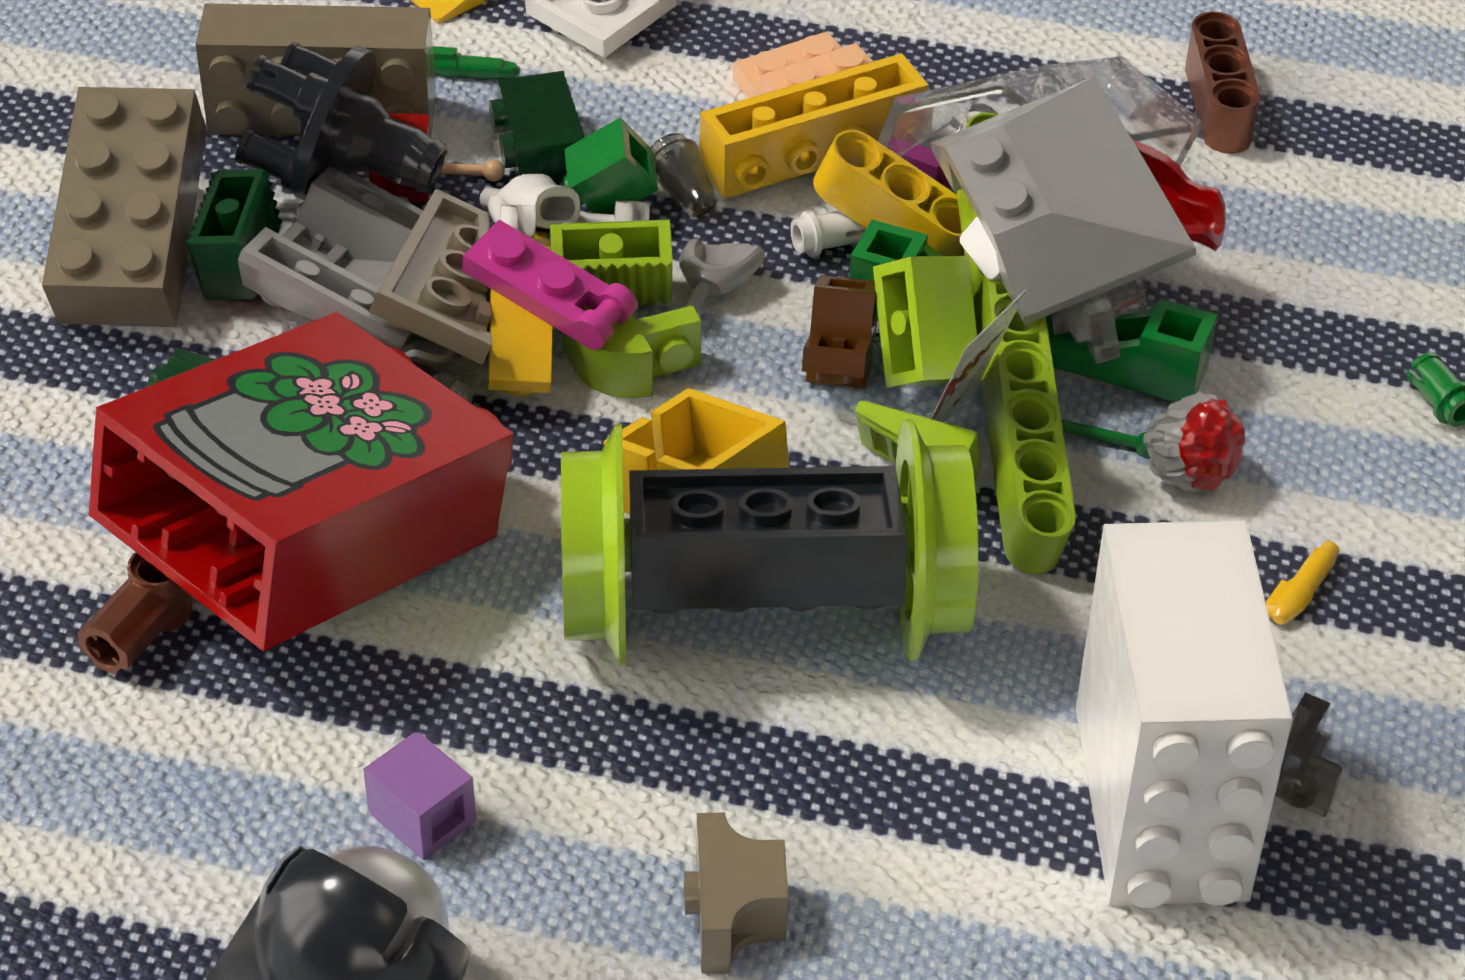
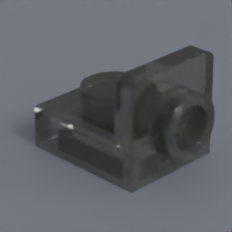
[1275,692,1343,817]

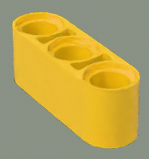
[813,130,964,256]

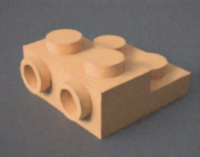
[733,31,874,98]

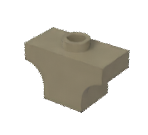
[684,812,788,973]

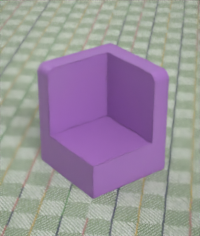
[363,733,476,860]

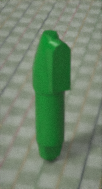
[433,46,520,80]

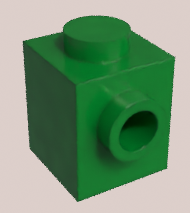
[564,117,658,214]

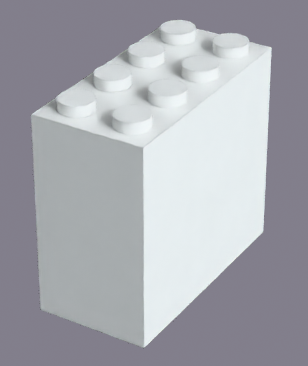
[1075,520,1293,908]

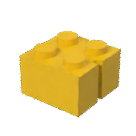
[604,388,789,515]

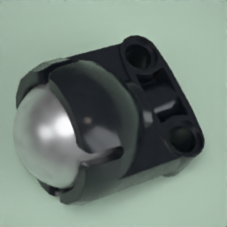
[206,845,471,980]

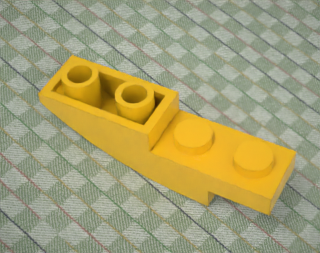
[487,228,552,396]

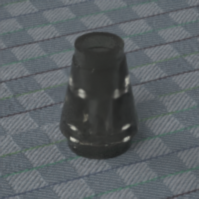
[651,133,718,217]

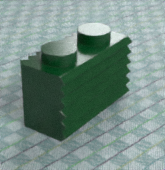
[489,71,585,184]
[186,169,283,301]

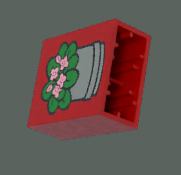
[88,312,514,651]

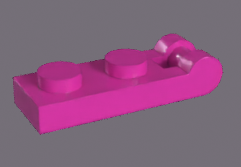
[462,219,638,350]

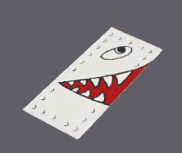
[931,289,1027,422]

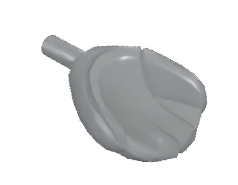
[679,238,765,314]

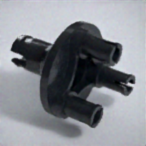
[235,41,448,200]

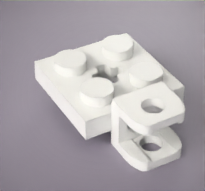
[525,0,677,58]

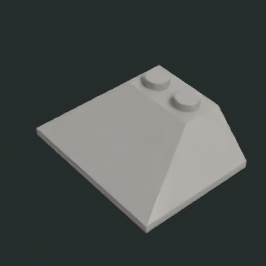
[931,76,1196,325]
[238,166,423,348]

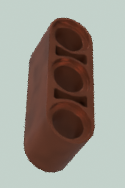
[1185,11,1260,154]

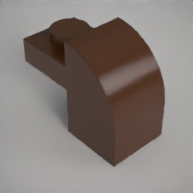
[802,275,877,388]

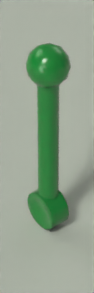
[1061,419,1150,458]

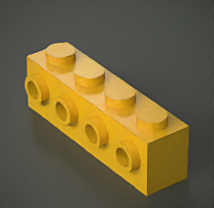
[699,53,929,199]

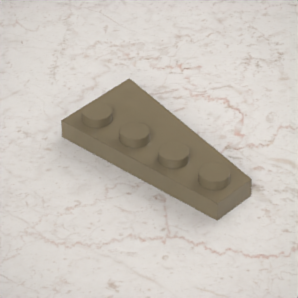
[369,188,492,365]

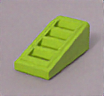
[855,400,981,481]

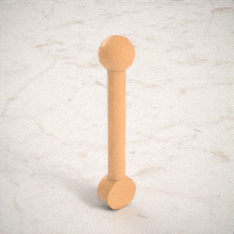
[440,159,505,182]

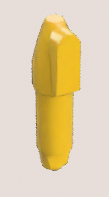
[1266,540,1340,625]

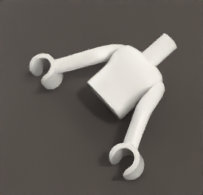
[480,174,650,238]

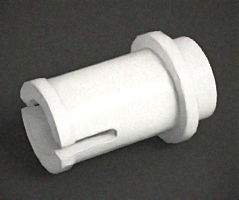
[791,210,866,257]

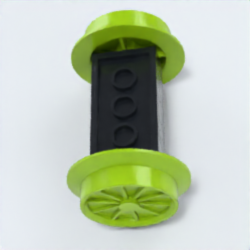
[561,419,978,667]

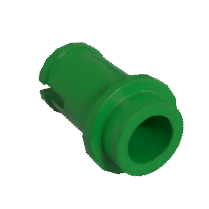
[1406,352,1465,427]

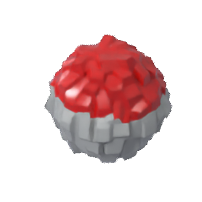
[1143,391,1246,492]

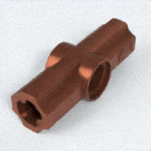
[77,552,193,675]

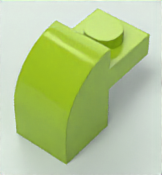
[563,305,701,398]

